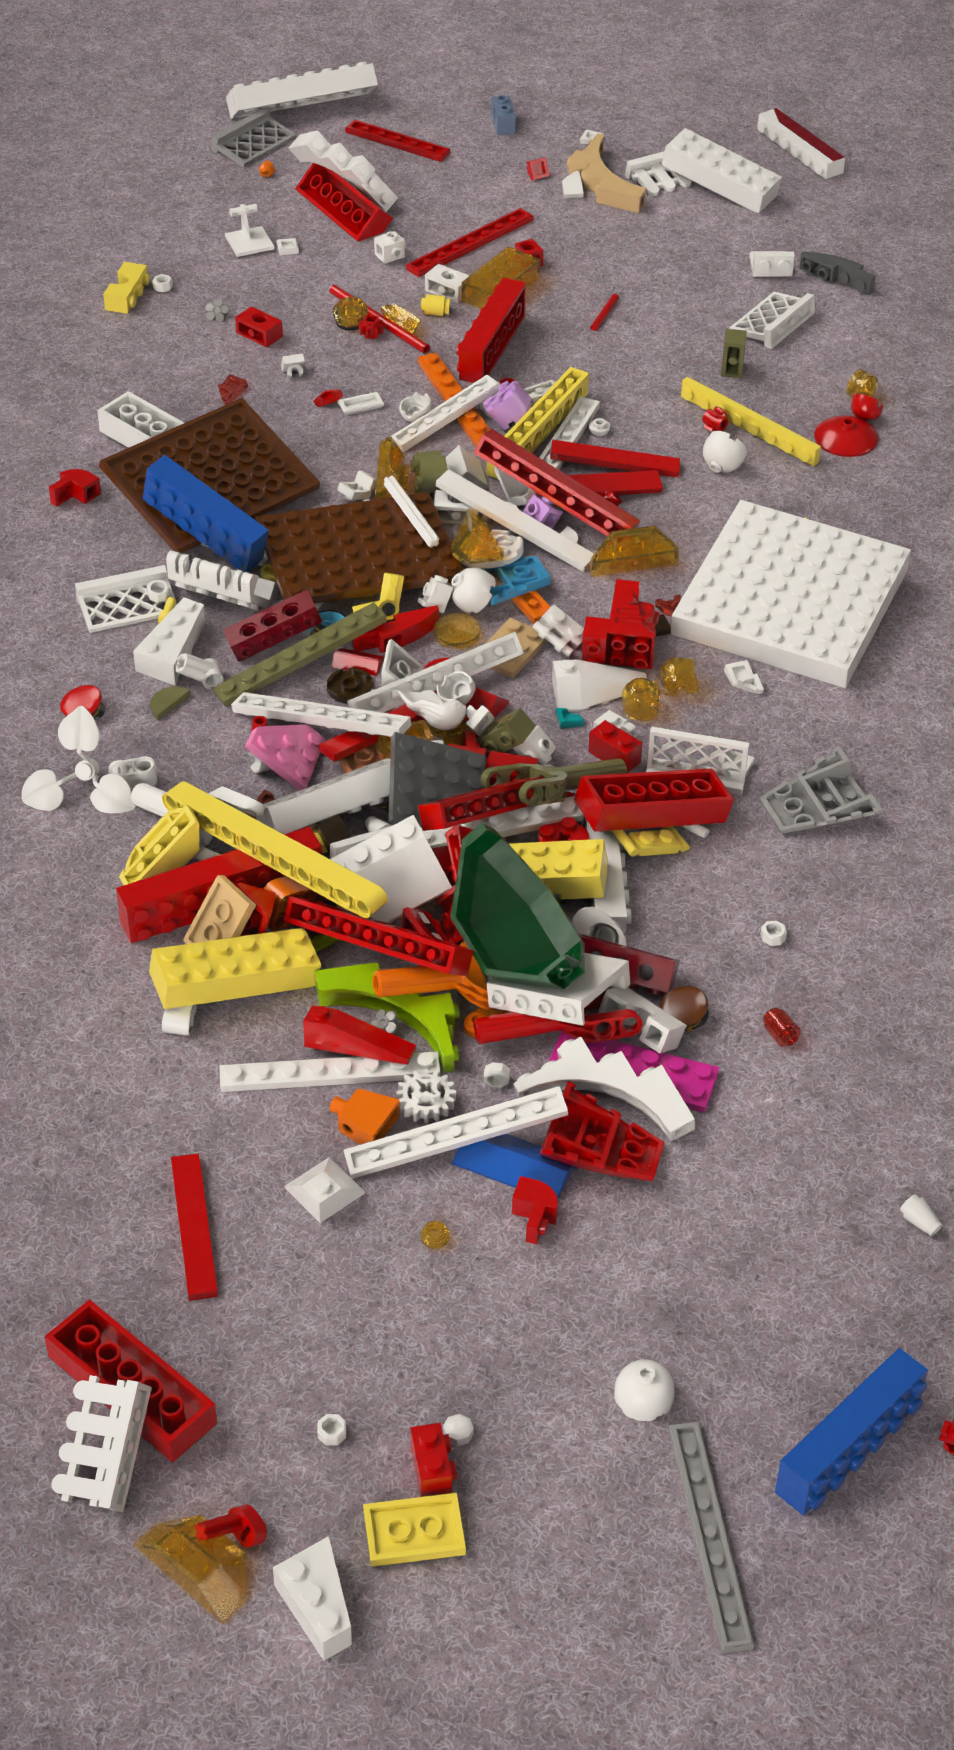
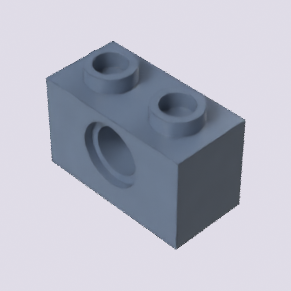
[491,95,516,135]

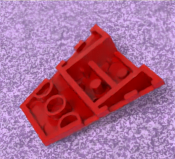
[432,825,474,945]
[539,1081,665,1181]

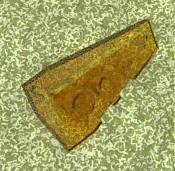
[451,508,504,564]

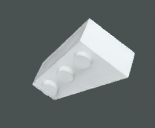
[273,1536,352,1661]

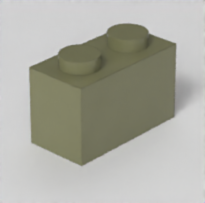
[721,329,747,378]

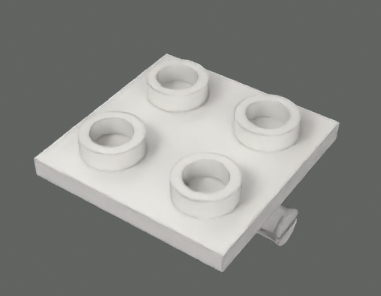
[225,203,274,257]

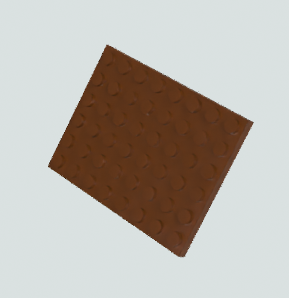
[99,398,321,553]
[255,492,463,604]

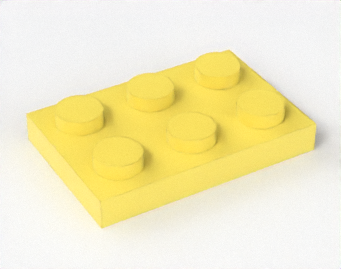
[363,1493,466,1567]

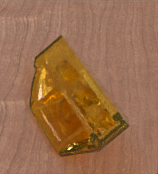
[375,437,409,499]
[590,525,679,577]
[133,1514,246,1624]

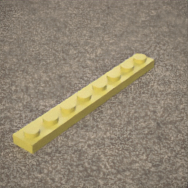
[681,377,821,466]

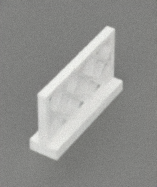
[730,292,815,349]
[75,565,177,633]
[646,727,749,795]

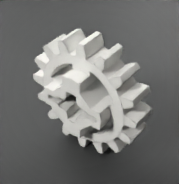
[396,1069,456,1124]

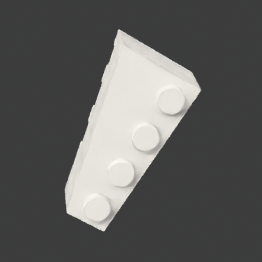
[133,598,205,686]

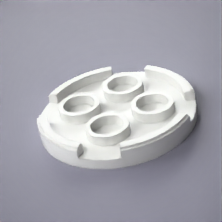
[456,530,524,569]

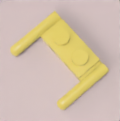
[611,826,690,857]

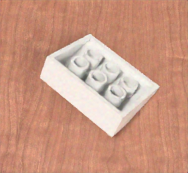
[330,815,452,923]

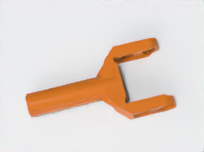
[372,941,496,1010]

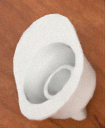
[572,907,627,956]

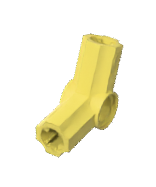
[352,573,404,620]

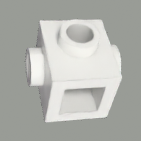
[374,231,406,264]
[513,725,556,765]

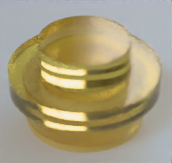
[421,1221,450,1249]

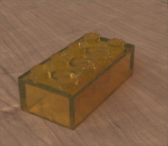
[461,247,540,309]

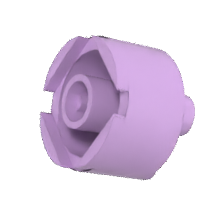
[483,381,534,430]

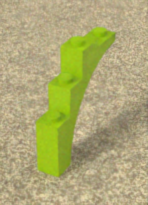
[315,962,460,1073]

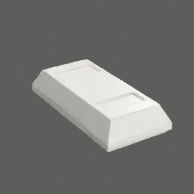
[338,392,384,415]

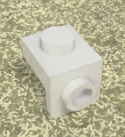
[337,471,376,502]

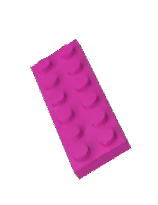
[549,1031,719,1113]

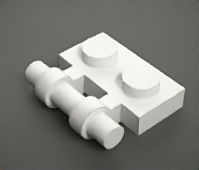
[532,604,584,657]

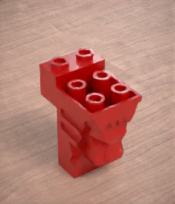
[582,579,659,669]

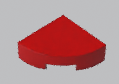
[313,389,343,407]

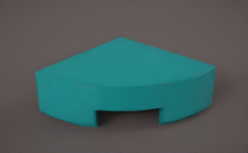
[555,708,584,729]

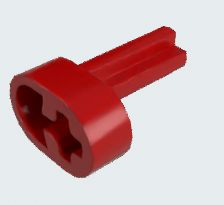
[195,1504,267,1548]

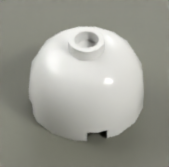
[703,431,747,473]
[451,568,496,615]
[614,1359,675,1421]

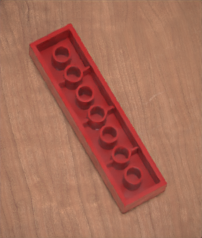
[116,826,322,943]

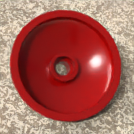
[814,415,878,457]

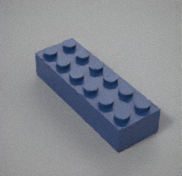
[143,455,269,573]
[775,1348,928,1516]

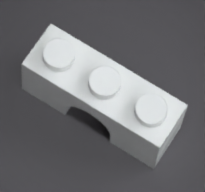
[598,987,687,1053]

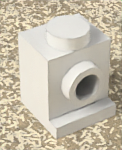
[417,575,454,613]

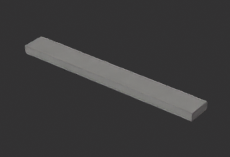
[668,1421,754,1654]

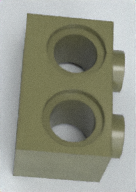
[477,707,536,754]

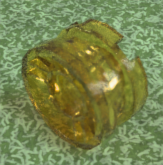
[846,369,878,398]

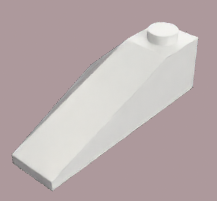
[552,660,649,712]

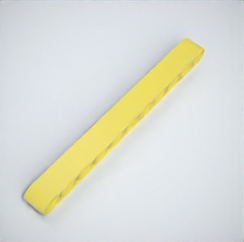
[162,781,388,919]

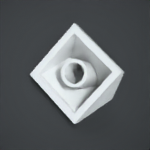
[446,445,488,489]
[382,639,424,686]

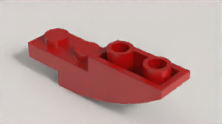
[352,605,439,653]

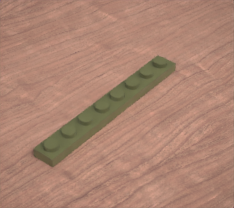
[212,602,387,707]

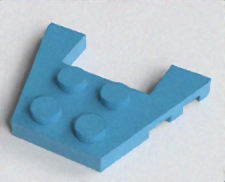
[467,556,551,605]

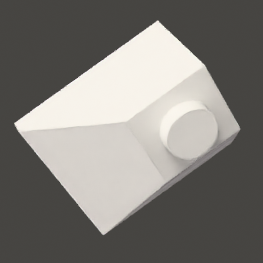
[285,1157,365,1223]

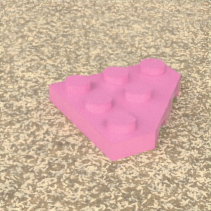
[245,724,326,791]

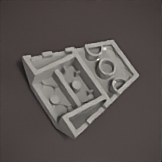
[760,745,883,834]

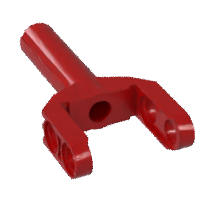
[473,986,643,1045]

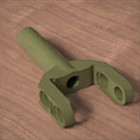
[480,758,627,806]

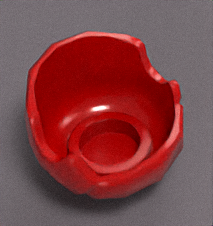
[851,393,883,421]

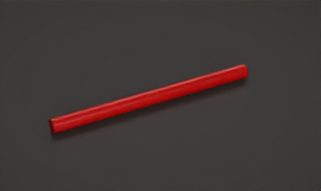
[329,284,430,354]

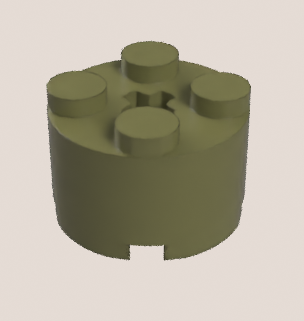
[410,450,448,495]

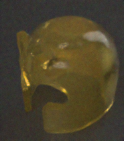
[660,657,699,696]
[621,678,660,721]

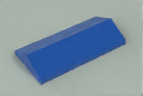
[452,1134,575,1200]

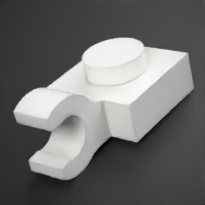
[593,710,636,738]

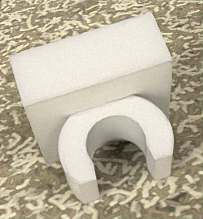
[281,353,305,379]
[465,705,495,737]

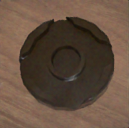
[327,668,374,704]

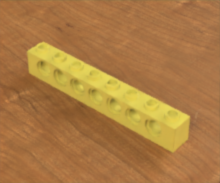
[486,367,589,479]

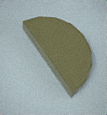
[150,686,191,721]

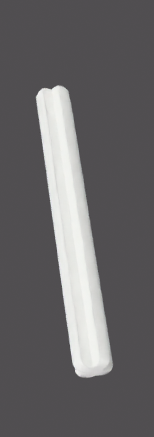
[384,475,439,548]

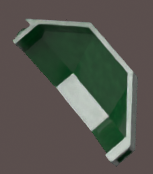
[451,822,585,989]

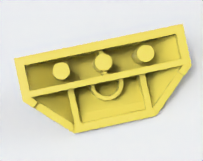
[119,805,200,885]

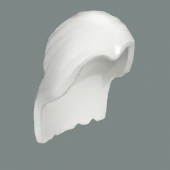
[398,690,466,730]

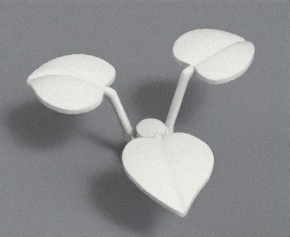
[22,706,136,813]

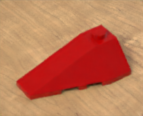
[303,1005,416,1065]

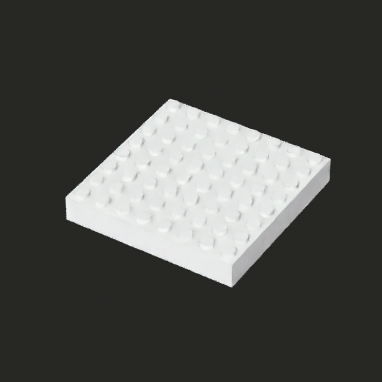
[671,500,911,688]

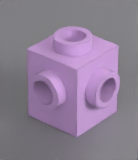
[523,494,563,529]

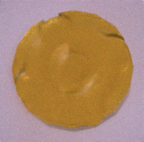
[434,613,480,649]

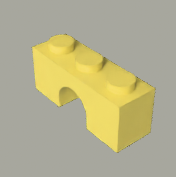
[103,262,150,314]

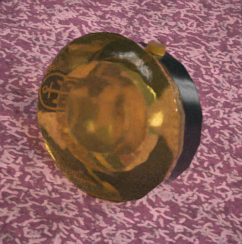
[333,297,368,331]

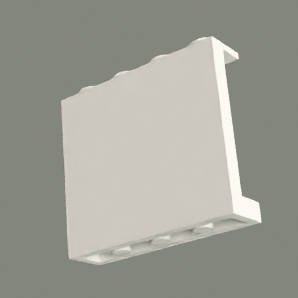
[487,953,630,1026]

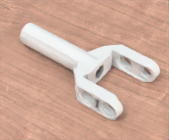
[131,782,266,861]

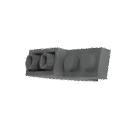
[799,252,876,295]

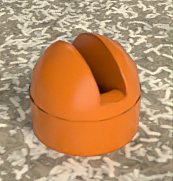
[259,160,275,177]

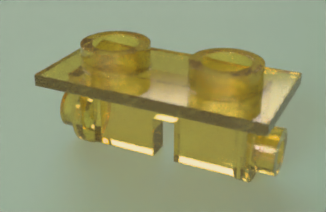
[381,303,422,334]

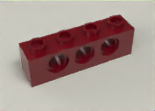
[223,589,323,661]
[578,933,680,996]

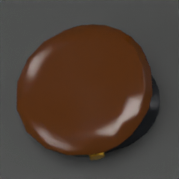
[660,986,709,1032]

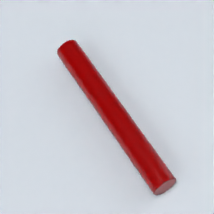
[590,294,619,331]

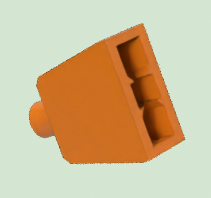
[329,1089,400,1145]

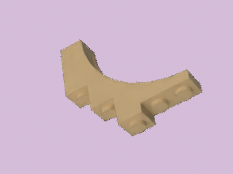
[567,133,647,213]

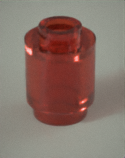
[763,1008,801,1047]

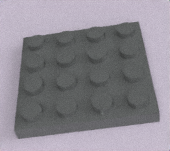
[388,732,485,828]

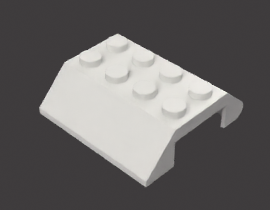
[166,550,280,611]

